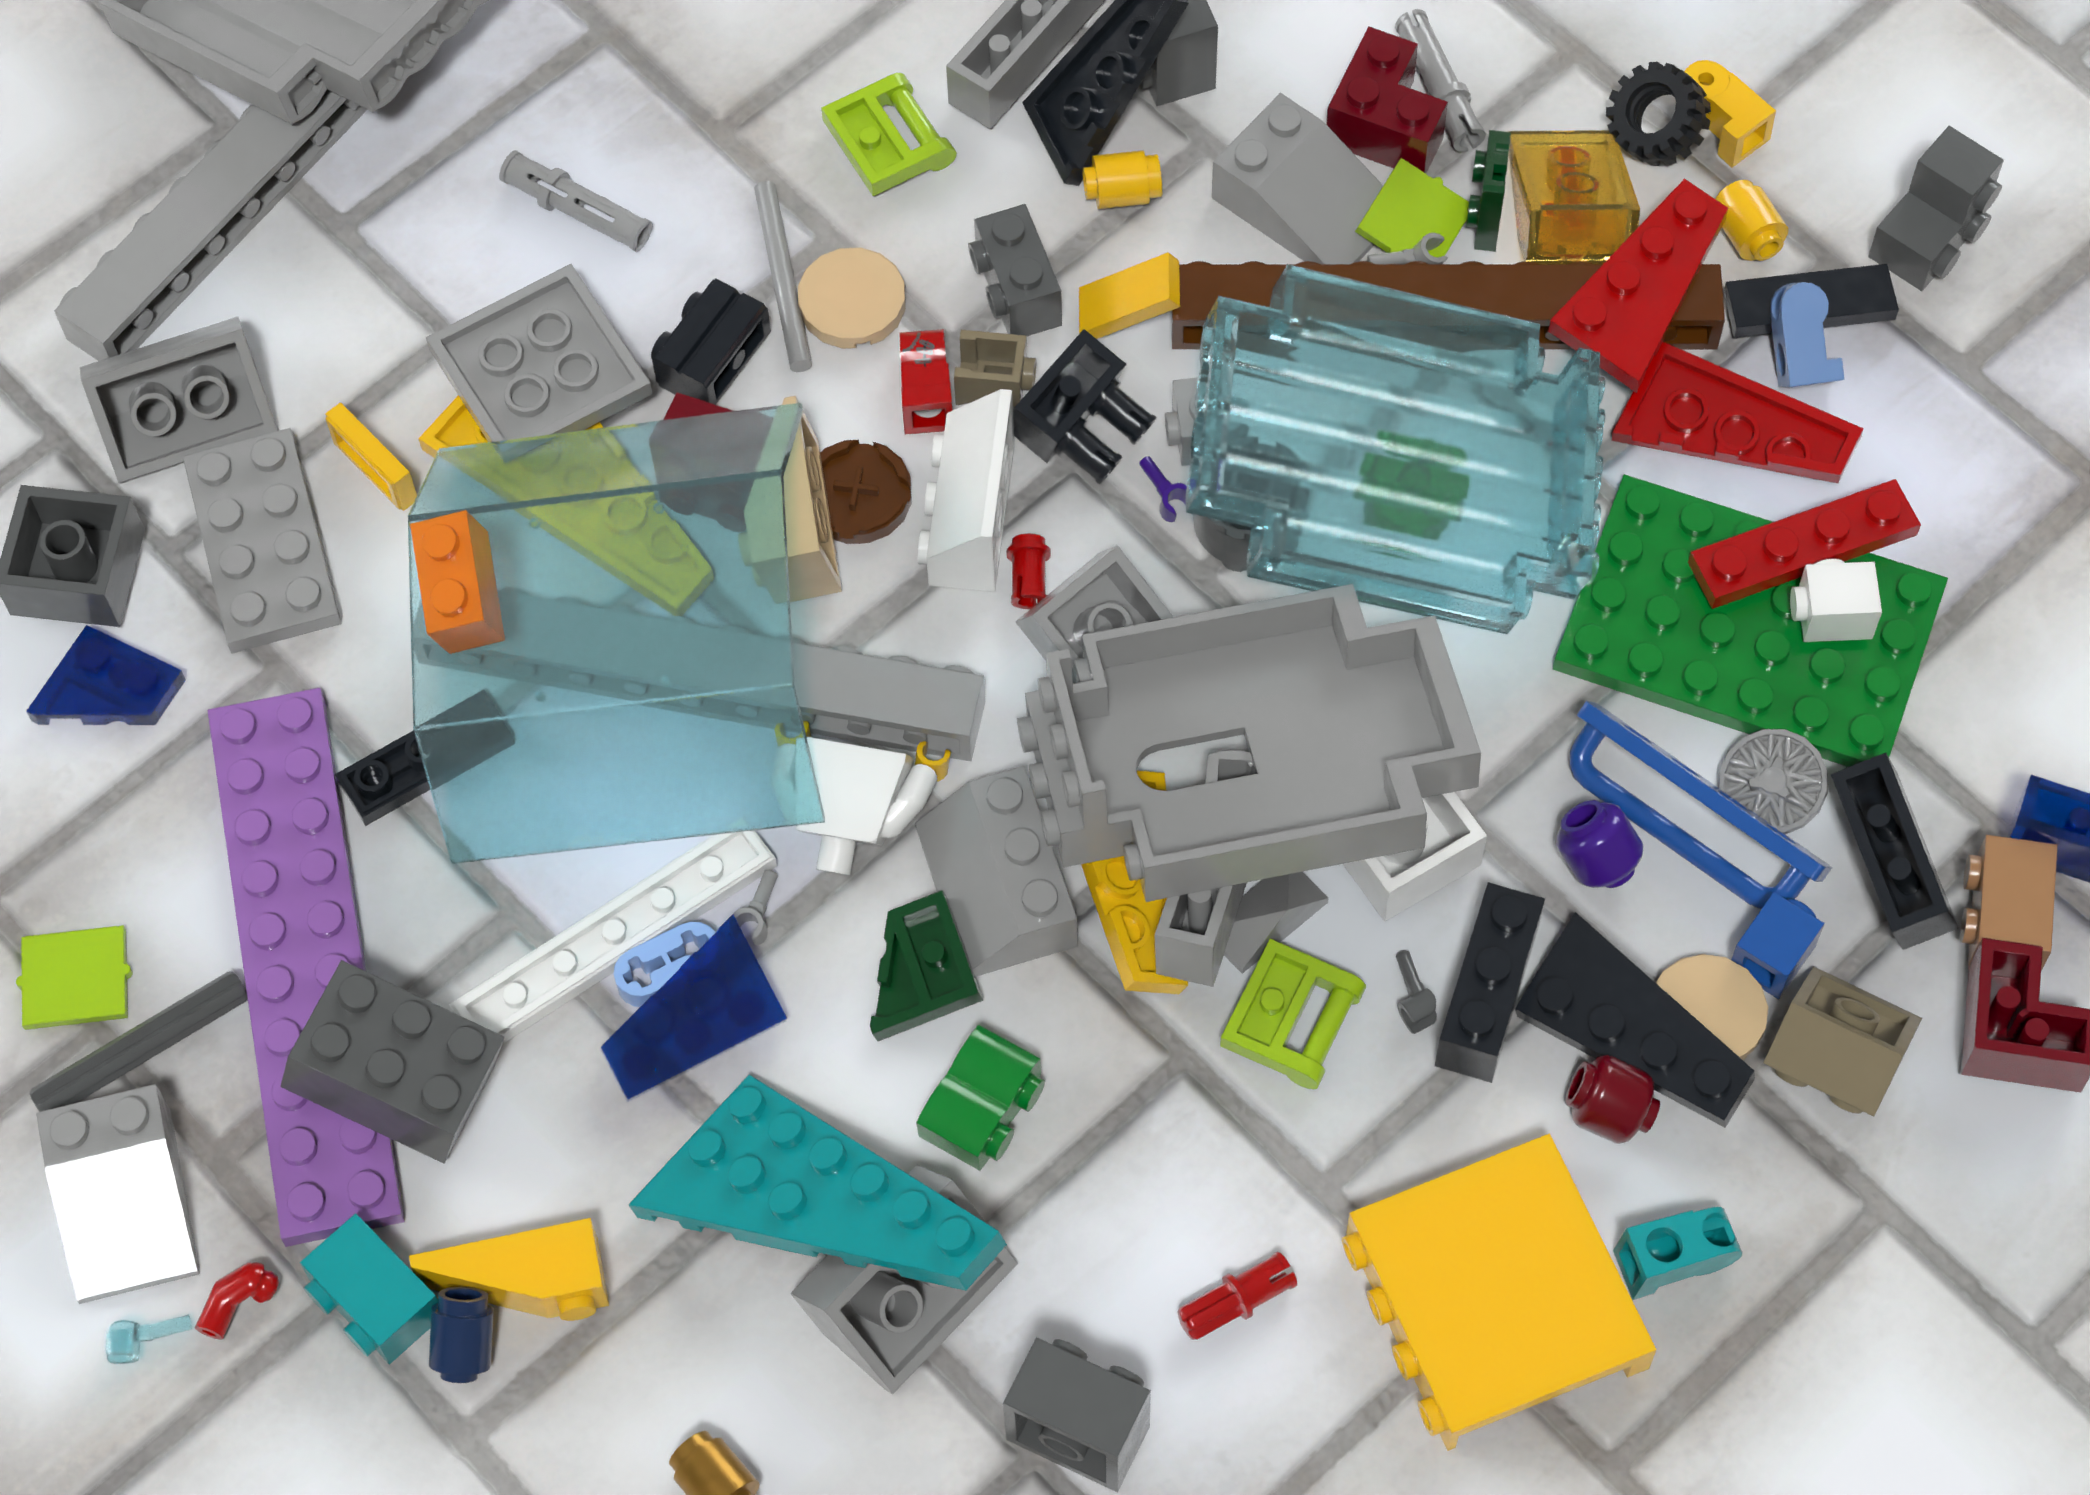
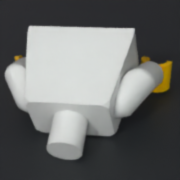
[771,721,951,876]

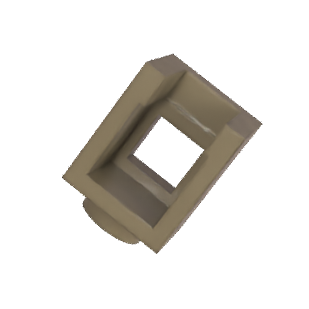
[954,329,1037,406]

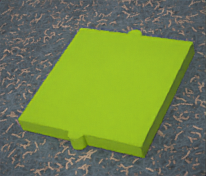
[1355,158,1469,258]
[16,925,133,1030]

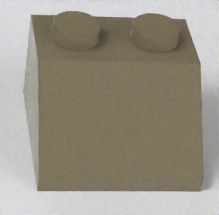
[1763,966,1922,1117]

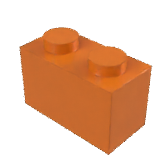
[410,510,505,654]

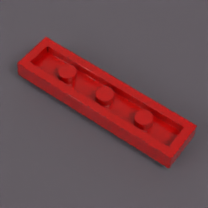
[1688,479,1921,609]

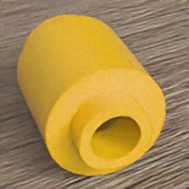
[1083,150,1162,209]
[1715,180,1788,261]

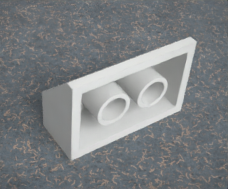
[918,389,1014,592]

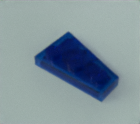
[600,914,787,1102]

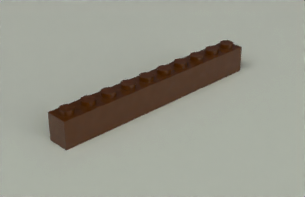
[1172,261,1725,350]

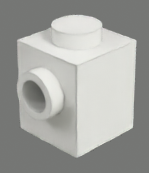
[1790,559,1882,642]

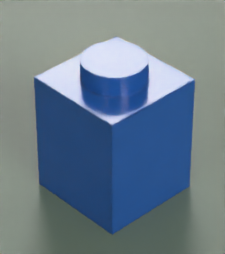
[1731,892,1825,1000]

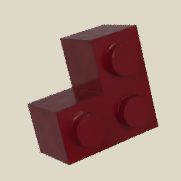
[1326,26,1448,173]
[1961,938,2090,1093]

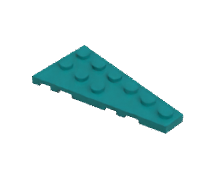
[628,1075,1007,1291]

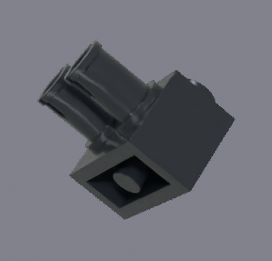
[1013,329,1157,484]

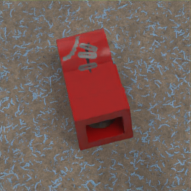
[900,329,953,435]

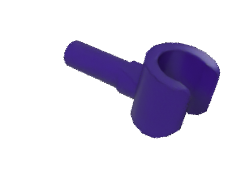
[1139,456,1194,522]

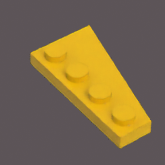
[1081,770,1188,994]

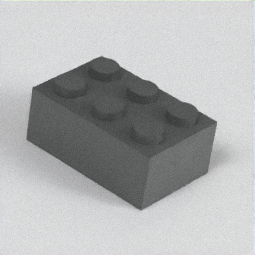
[280,960,505,1164]

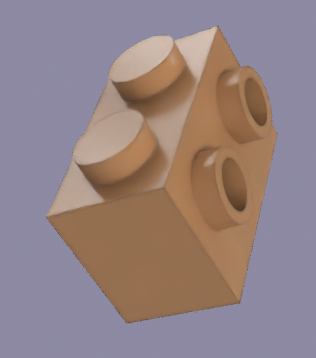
[1960,835,2058,971]

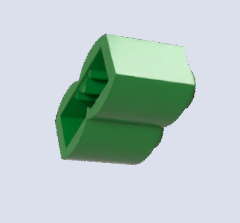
[916,1025,1045,1171]

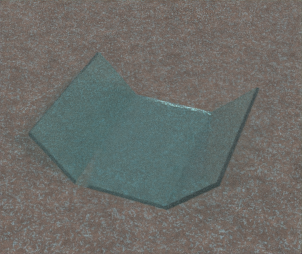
[408,403,825,864]

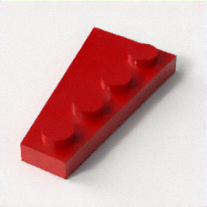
[1548,178,1728,393]

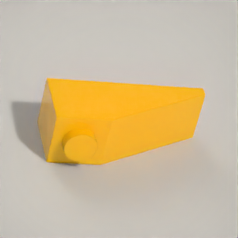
[409,1218,609,1321]

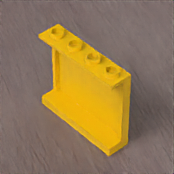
[1342,1133,1656,1451]

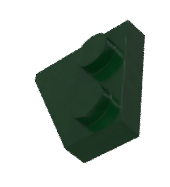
[1466,130,1511,252]
[870,890,983,1042]

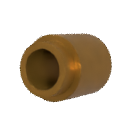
[669,1431,760,1495]

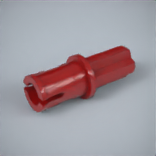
[1177,1252,1297,1340]

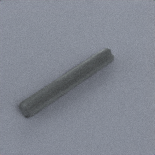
[29,971,248,1112]

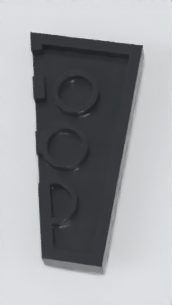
[1022,0,1189,186]
[1515,912,1755,1128]

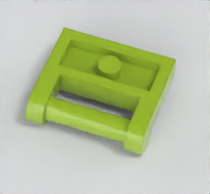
[821,73,957,196]
[1220,939,1366,1089]

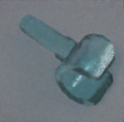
[105,1315,192,1364]

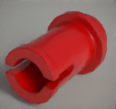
[1007,533,1051,609]

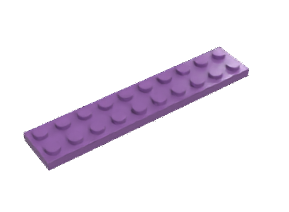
[207,688,405,1247]

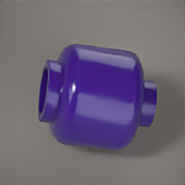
[1556,800,1644,888]

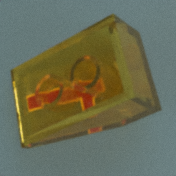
[1508,130,1640,264]

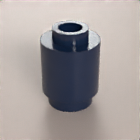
[429,1287,494,1383]

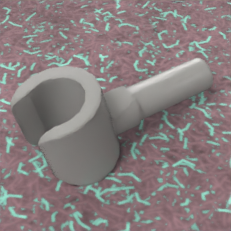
[1367,233,1448,264]
[729,870,778,945]

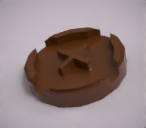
[820,440,912,544]

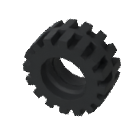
[1606,61,1711,166]

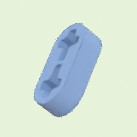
[613,921,722,1007]

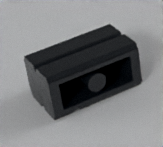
[651,278,771,405]

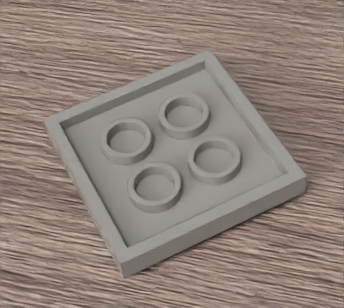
[426,264,653,470]

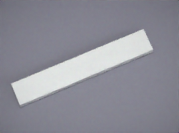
[449,816,777,1044]

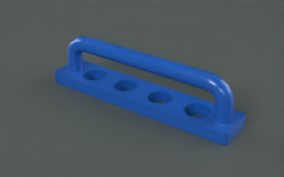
[1569,700,1833,909]

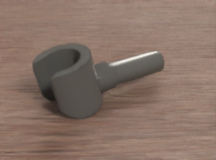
[1396,951,1437,1034]

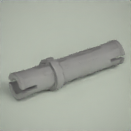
[1395,9,1486,152]
[499,150,652,252]

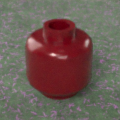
[1565,1055,1660,1144]

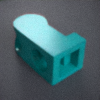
[1613,1207,1743,1300]

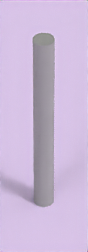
[754,181,812,372]

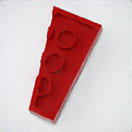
[1611,342,1864,483]

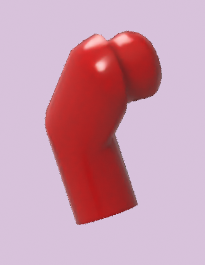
[195,1262,279,1340]

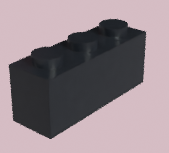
[1831,753,1959,950]
[1435,882,1545,1083]

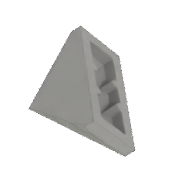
[1224,872,1329,974]

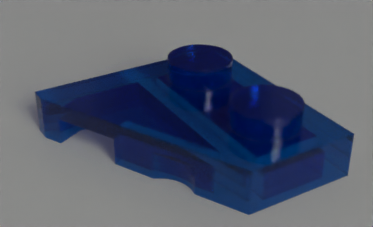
[26,625,186,725]

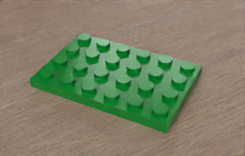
[1553,474,1948,767]

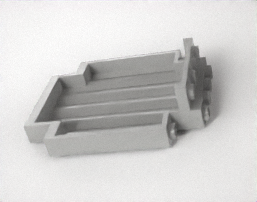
[98,0,489,124]

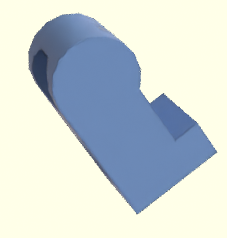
[1770,282,1845,387]

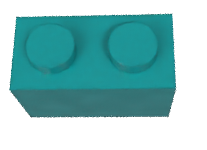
[300,1213,438,1365]

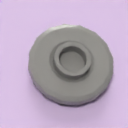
[1719,729,1828,834]

